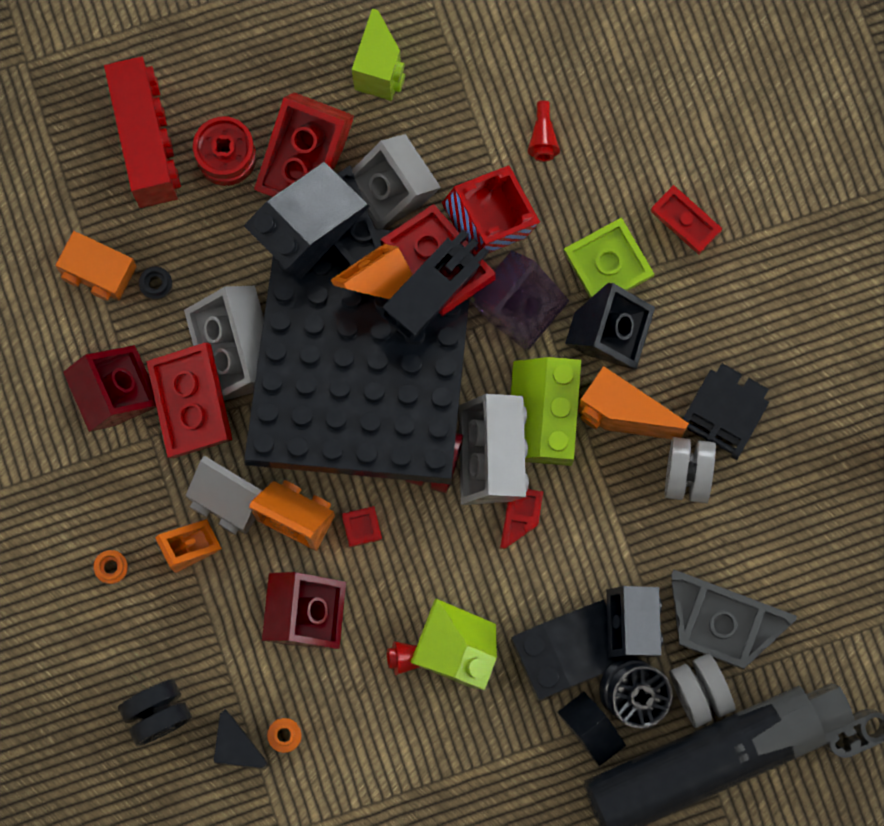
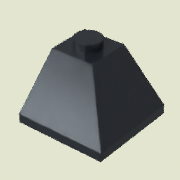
[565,283,655,369]

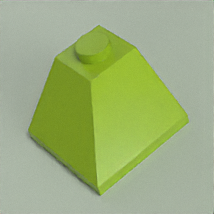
[410,599,497,690]

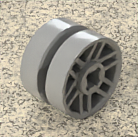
[665,437,716,503]
[669,653,736,728]

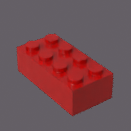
[104,56,182,208]

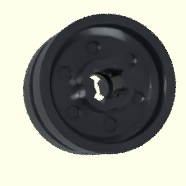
[599,658,673,728]
[117,679,193,747]

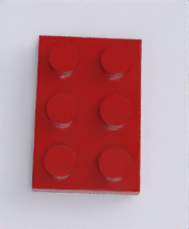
[381,204,496,316]
[146,342,233,459]

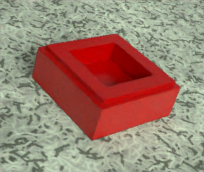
[342,506,382,548]

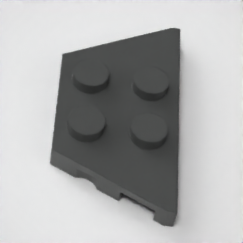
[671,569,797,670]

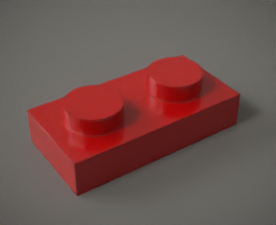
[650,185,723,255]

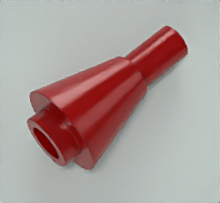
[527,100,560,162]
[387,641,420,675]

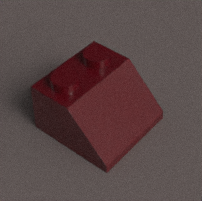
[63,345,156,432]
[262,572,346,649]

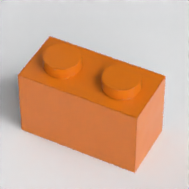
[55,230,137,301]

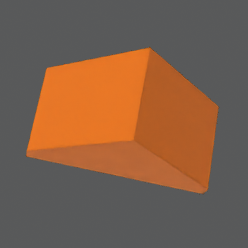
[155,519,222,573]

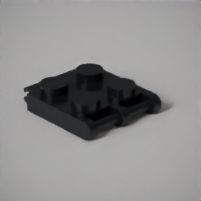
[683,363,769,461]

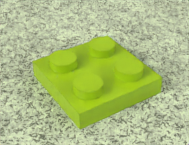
[563,217,654,298]

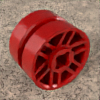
[193,116,256,186]

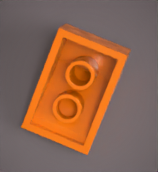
[578,366,689,439]
[249,480,335,552]

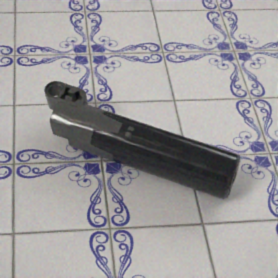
[583,683,884,826]

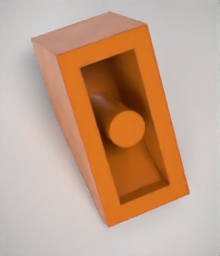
[331,244,413,299]

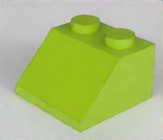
[352,9,405,101]

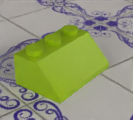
[511,357,581,466]

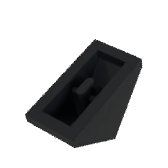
[557,691,626,767]
[214,709,270,769]

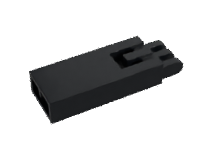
[379,230,489,342]

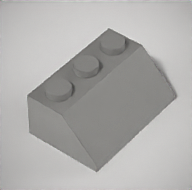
[184,286,264,401]
[459,394,529,505]

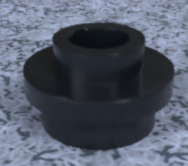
[139,266,172,300]

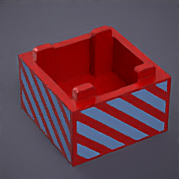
[442,165,540,253]

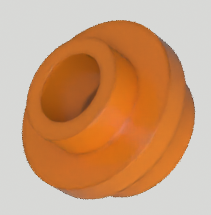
[93,550,128,584]
[267,718,302,753]

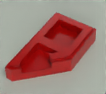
[500,489,543,549]

